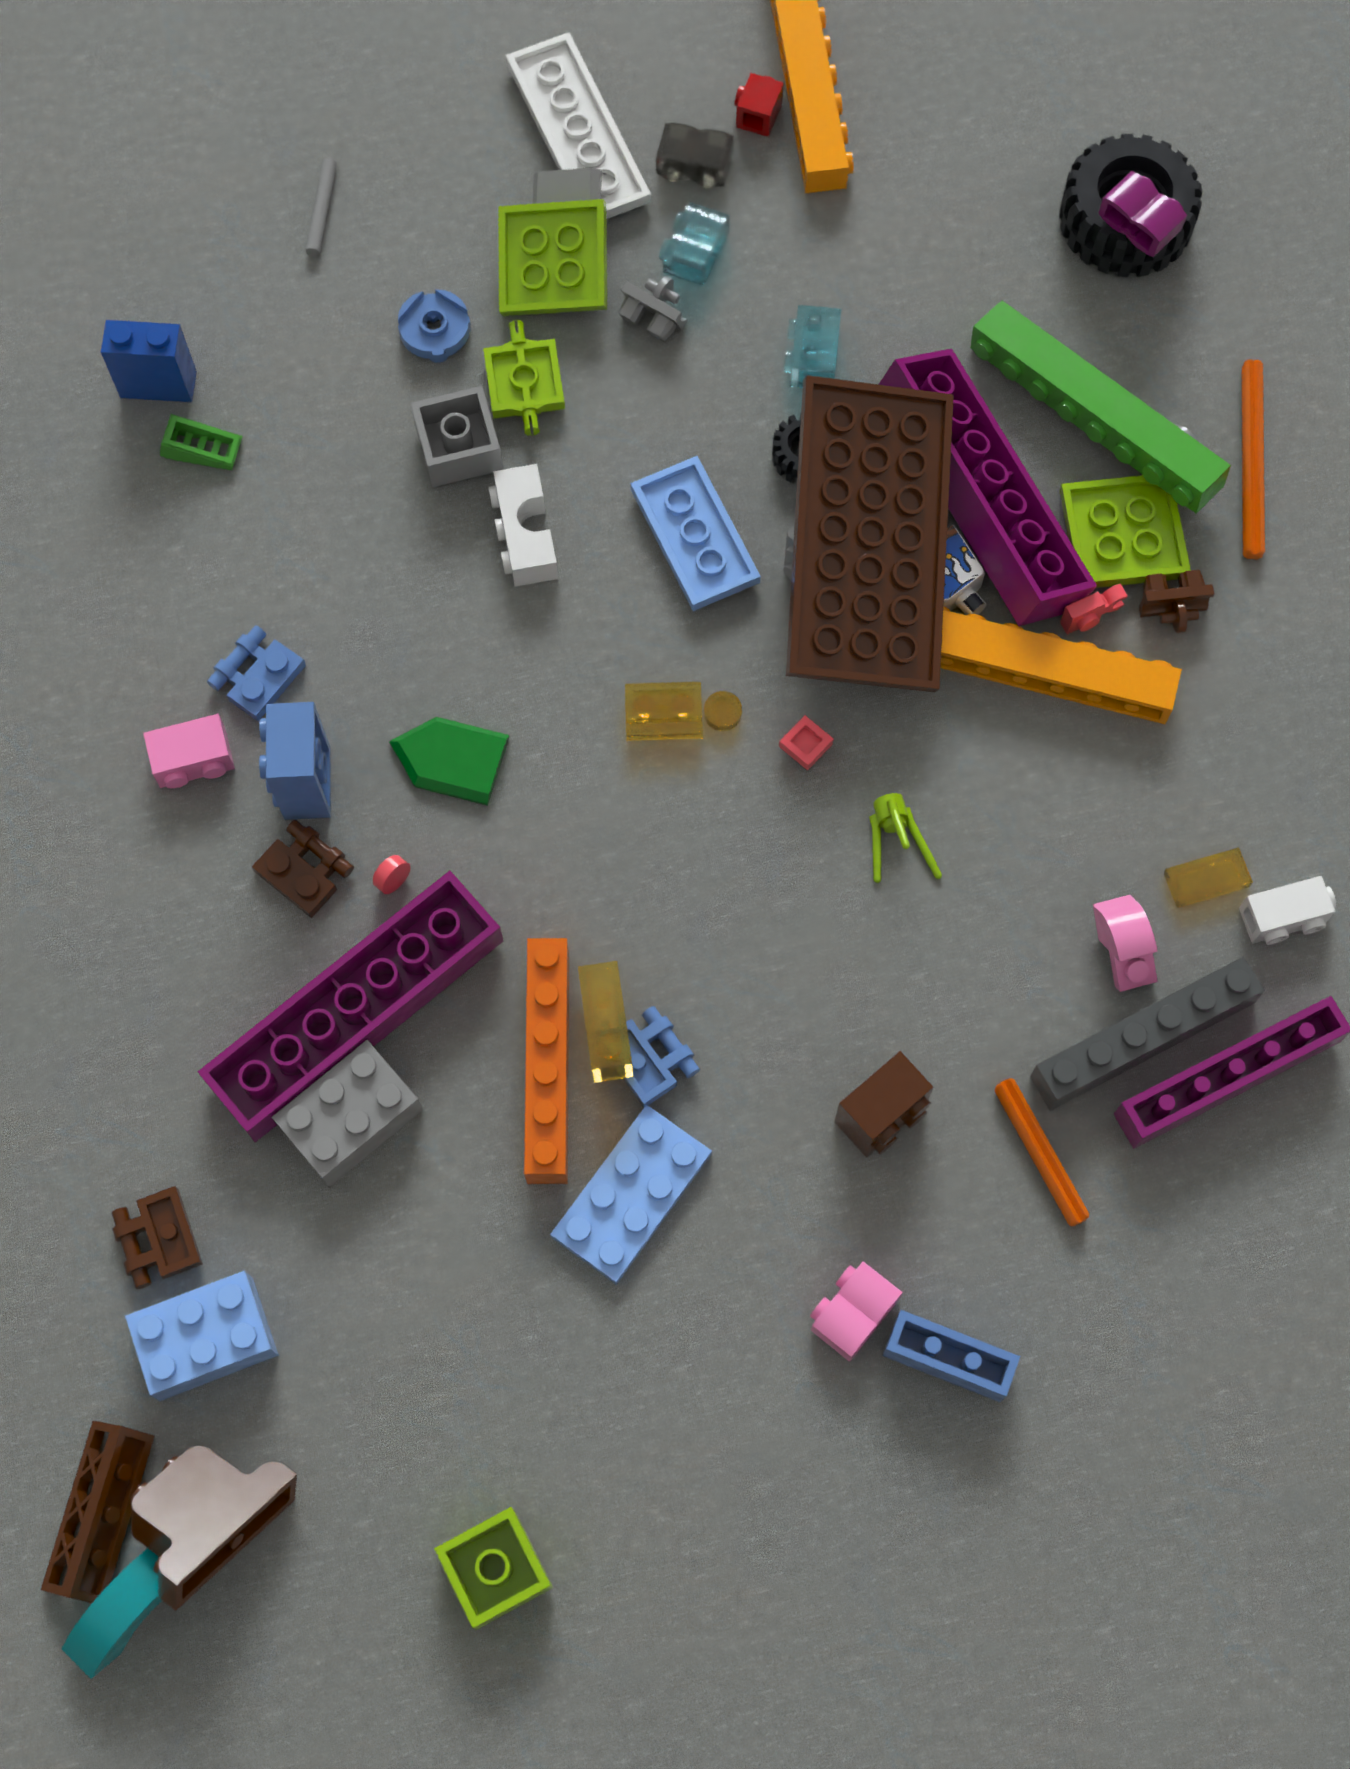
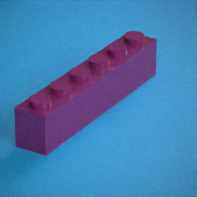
[1113,996,1350,1149]

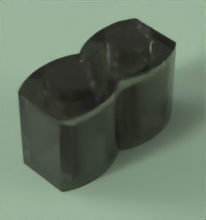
[655,123,734,188]

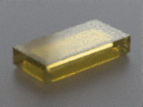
[1164,847,1253,908]

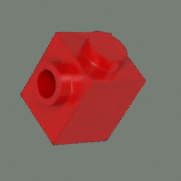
[734,73,784,137]

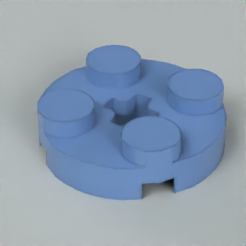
[398,290,471,363]

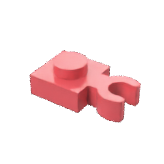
[1060,584,1128,635]

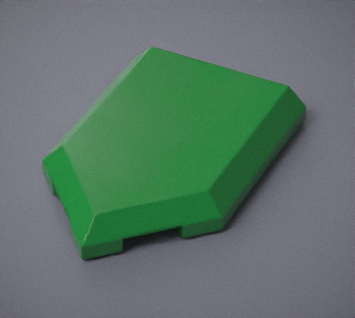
[389,717,509,806]

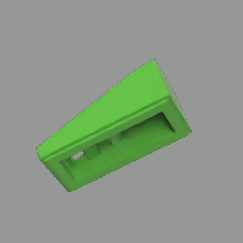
[159,414,242,470]

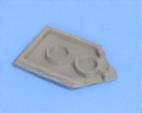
[532,168,602,204]

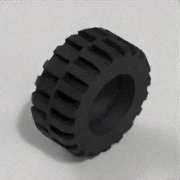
[1059,134,1202,277]

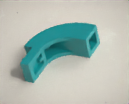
[61,1548,162,1679]

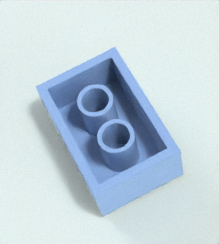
[125,1270,279,1401]

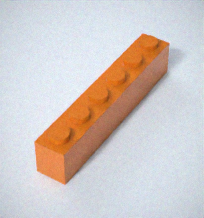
[524,938,569,1184]

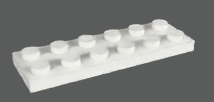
[505,32,651,219]

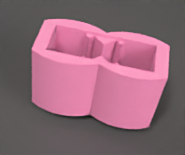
[810,1261,903,1362]

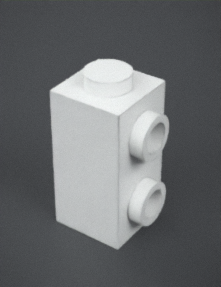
[1239,875,1336,945]

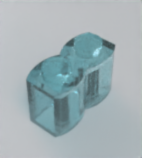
[659,202,730,286]

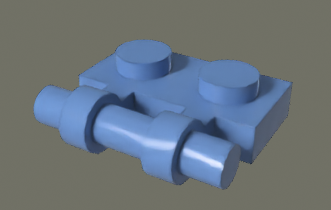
[207,625,306,721]
[599,1006,700,1107]

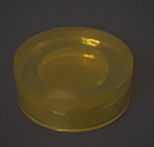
[704,691,742,731]

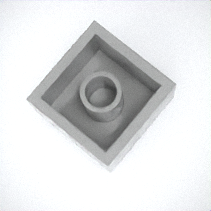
[411,385,503,488]

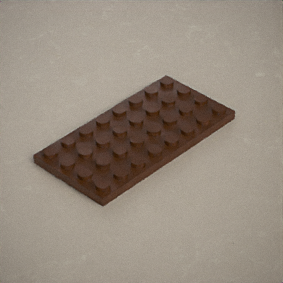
[786,375,954,692]

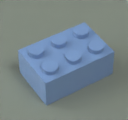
[259,702,331,820]

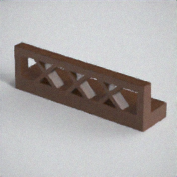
[41,1421,155,1603]

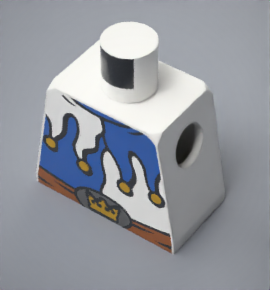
[943,525,987,615]

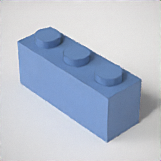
[883,1310,1020,1402]

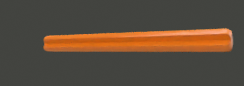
[1242,359,1265,560]

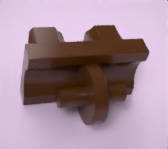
[1139,570,1215,633]

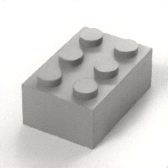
[272,1040,423,1188]

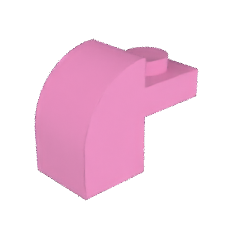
[1093,895,1158,992]

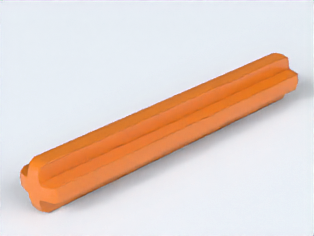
[995,1078,1089,1227]

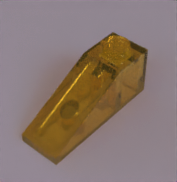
[578,961,634,1083]

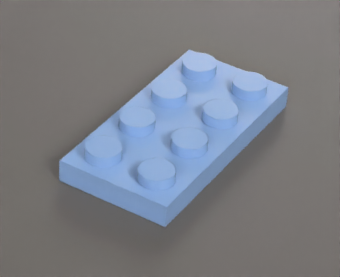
[630,456,761,611]
[550,1105,712,1285]

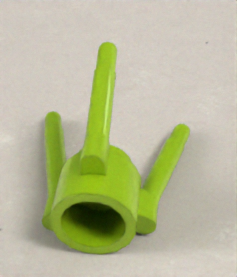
[869,793,942,883]

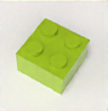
[434,1506,553,1630]

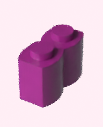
[1098,171,1187,257]

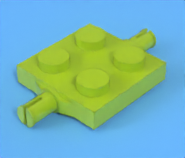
[483,320,565,436]

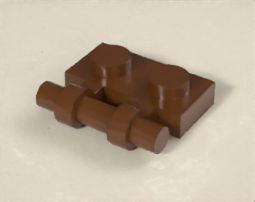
[252,820,354,918]
[111,1186,203,1289]

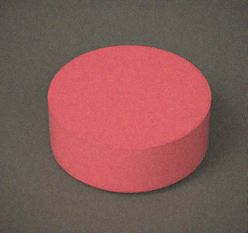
[373,855,410,895]

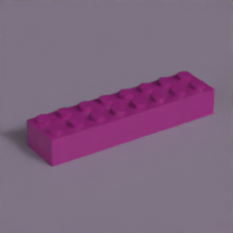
[878,348,1097,627]
[197,870,504,1143]

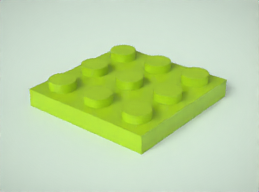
[498,199,607,316]
[1059,475,1191,588]

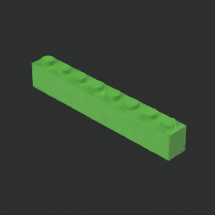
[970,300,1231,514]

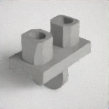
[618,276,687,342]

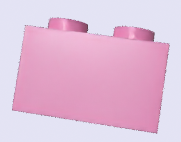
[143,713,235,788]

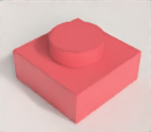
[779,715,834,771]

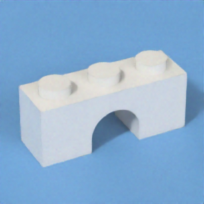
[488,464,558,587]

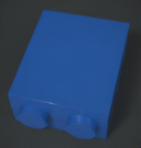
[101,320,197,403]

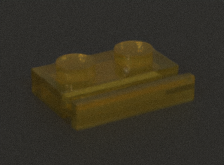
[625,681,703,741]

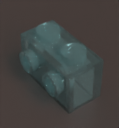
[784,305,841,388]

